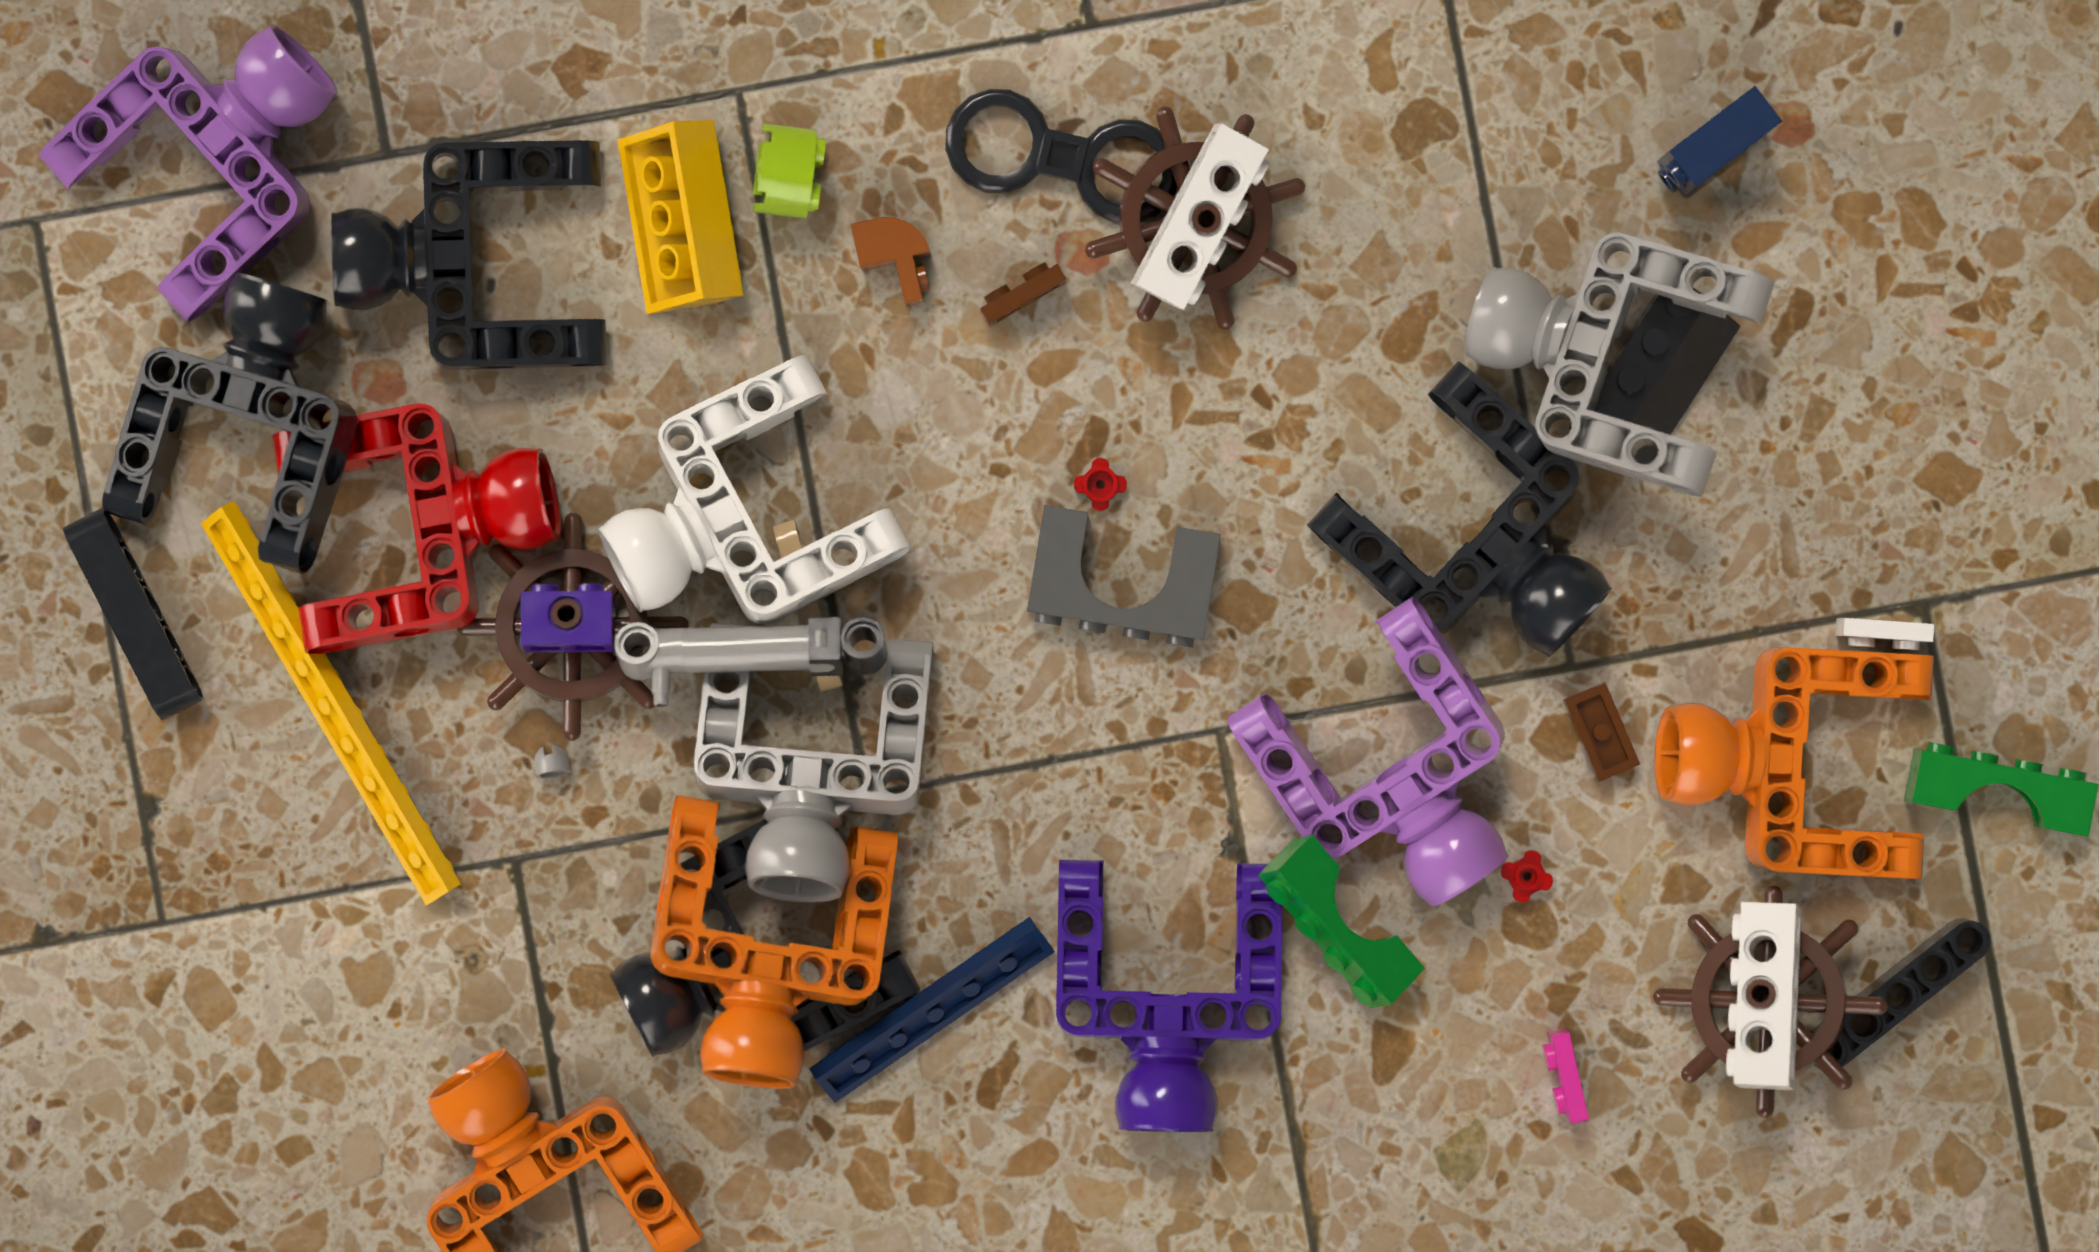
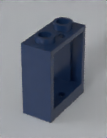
[1656,86,1782,197]

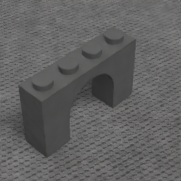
[1027,505,1221,648]

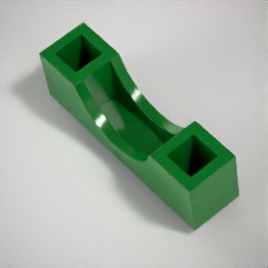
[1904,742,2099,837]
[1258,834,1425,1008]

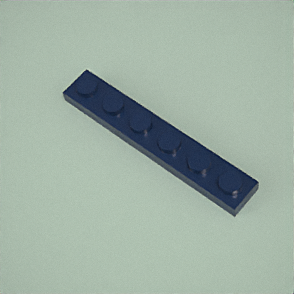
[809,917,1055,1103]

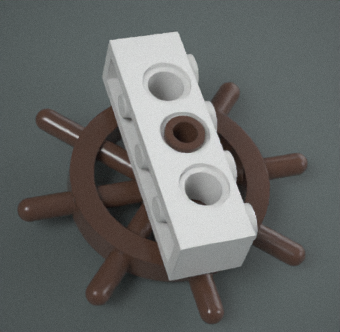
[1085,106,1305,330]
[1653,886,1888,1118]

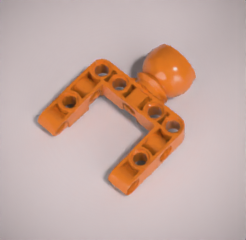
[1654,647,1934,879]
[651,795,898,1089]
[426,1048,704,1252]

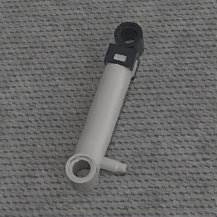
[614,617,888,708]

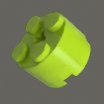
[752,123,826,219]

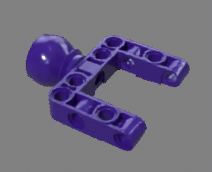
[1056,859,1282,1132]

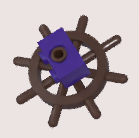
[456,512,689,741]

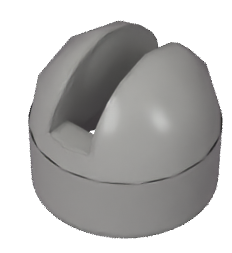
[534,744,571,779]

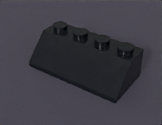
[1569,288,1741,465]

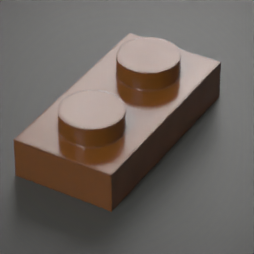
[980,262,1067,327]
[1562,682,1640,782]

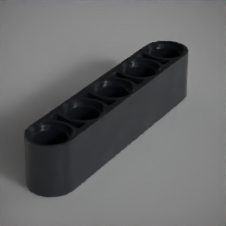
[63,507,204,721]
[1810,918,1991,1069]

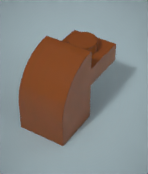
[850,217,931,307]

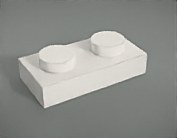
[1836,618,1934,650]

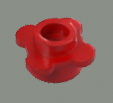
[1074,458,1127,511]
[1501,850,1553,903]

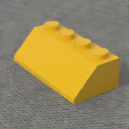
[617,120,743,314]

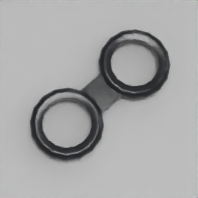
[945,89,1177,224]

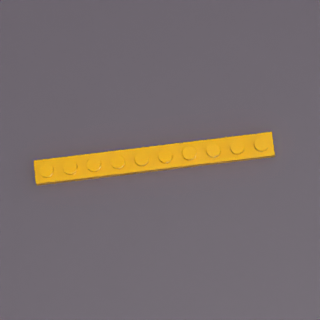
[200,500,461,906]

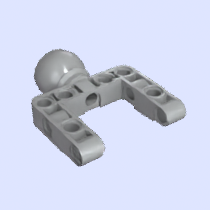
[1465,233,1775,497]
[694,623,933,903]

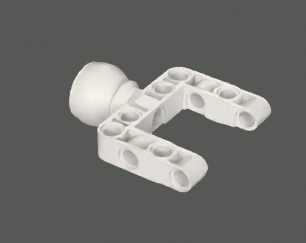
[598,355,911,624]

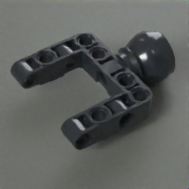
[331,140,607,370]
[102,272,357,574]
[1307,361,1612,657]
[609,819,920,1057]

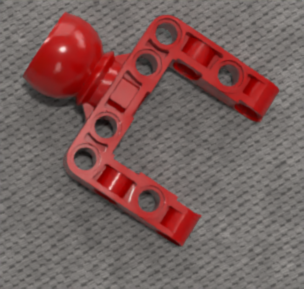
[272,403,562,654]

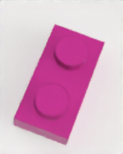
[1542,1029,1589,1124]

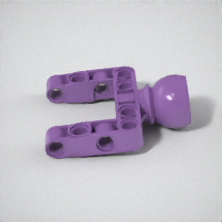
[39,24,338,323]
[1227,597,1509,907]

